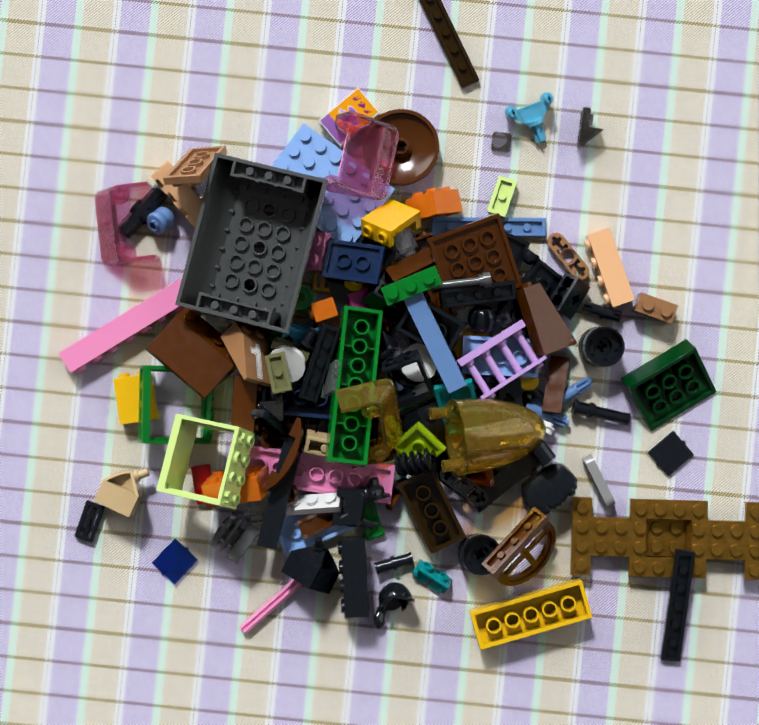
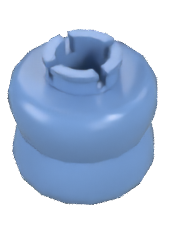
[147,207,175,234]

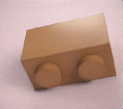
[632,292,678,324]

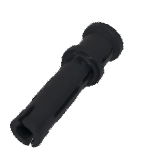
[571,398,631,425]

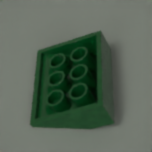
[621,339,717,431]

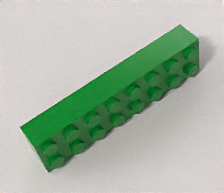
[324,305,383,468]

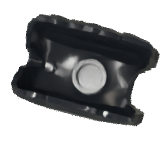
[521,462,578,514]

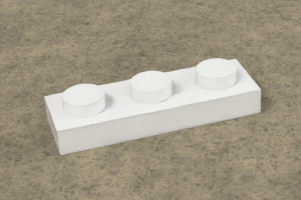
[286,492,344,516]

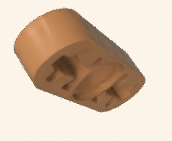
[547,233,589,280]

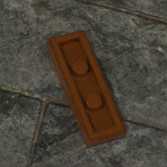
[542,355,570,415]

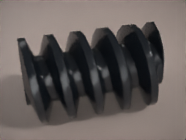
[394,448,437,477]

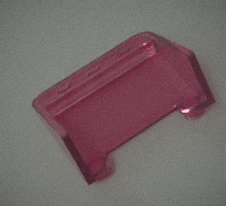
[324,111,399,200]

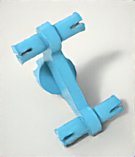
[505,92,554,143]

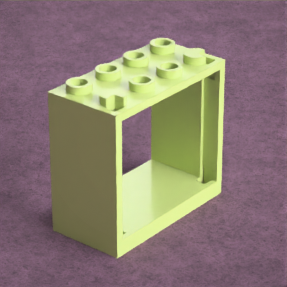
[156,414,255,510]

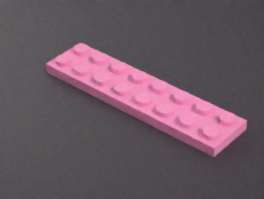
[246,444,395,504]

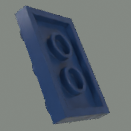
[322,239,386,286]

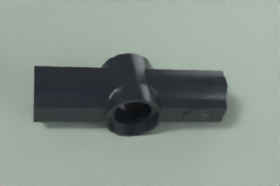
[117,185,168,239]

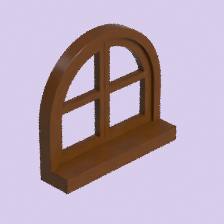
[482,506,556,586]

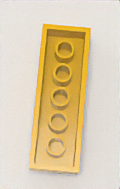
[469,578,593,650]

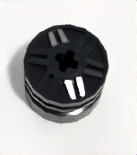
[578,327,625,367]
[458,533,499,576]

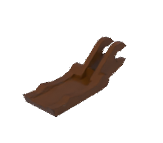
[296,506,344,539]

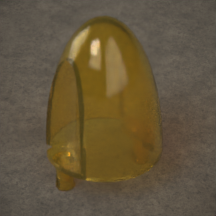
[429,399,546,476]

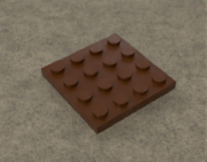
[426,213,522,313]

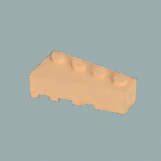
[151,161,203,228]

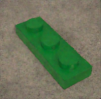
[381,266,443,306]

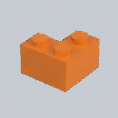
[405,187,463,221]
[308,297,340,329]

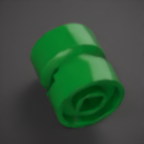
[295,285,314,311]

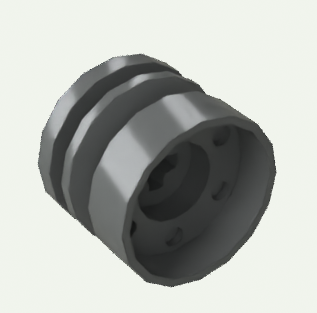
[210,512,260,564]

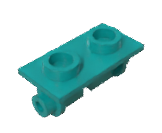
[412,559,452,594]

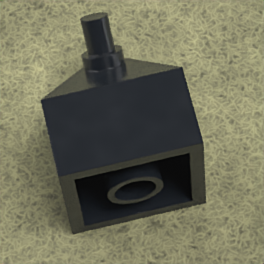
[281,536,339,594]

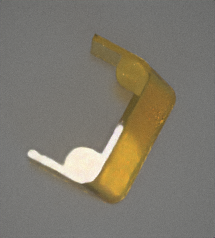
[335,378,403,469]

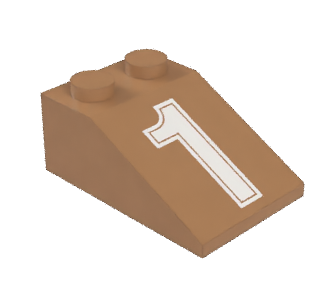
[220,321,271,387]

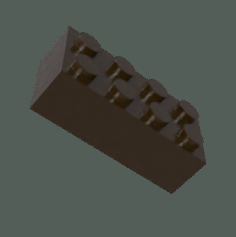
[397,471,466,554]

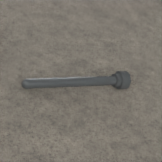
[427,272,492,291]

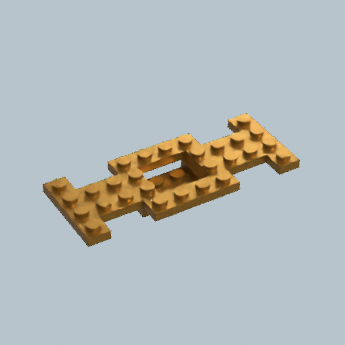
[570,497,759,580]

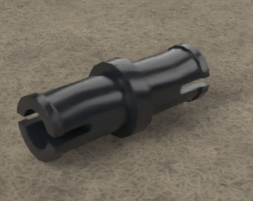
[582,300,623,323]
[374,552,414,574]

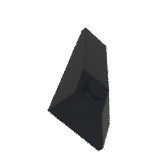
[396,401,461,479]

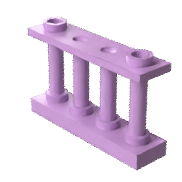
[456,319,547,402]

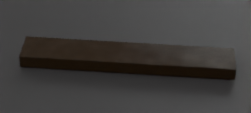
[419,0,479,89]

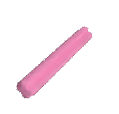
[240,579,302,634]

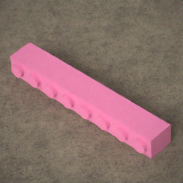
[58,278,184,374]

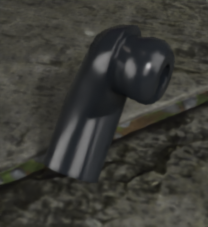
[522,389,544,405]

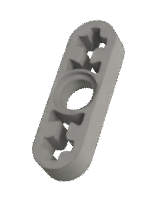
[582,454,616,508]

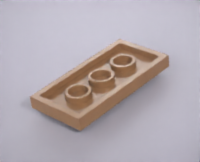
[163,146,227,187]

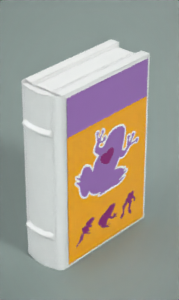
[319,88,381,149]

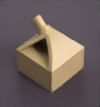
[94,469,150,517]

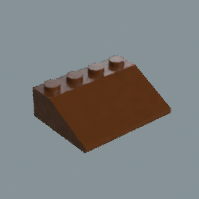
[145,308,237,399]

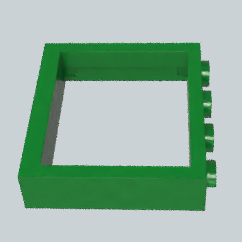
[138,365,214,444]

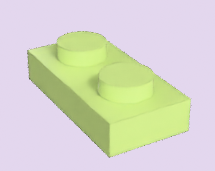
[487,176,517,218]

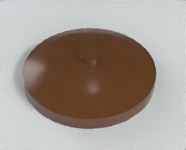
[362,109,439,186]

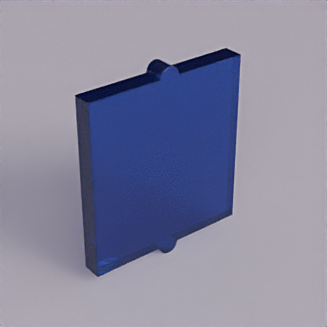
[152,538,198,584]

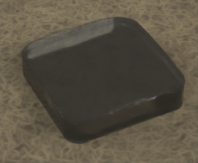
[491,132,512,153]

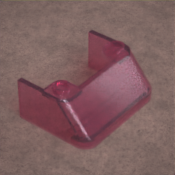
[95,182,160,266]

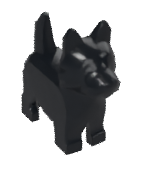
[332,477,390,530]

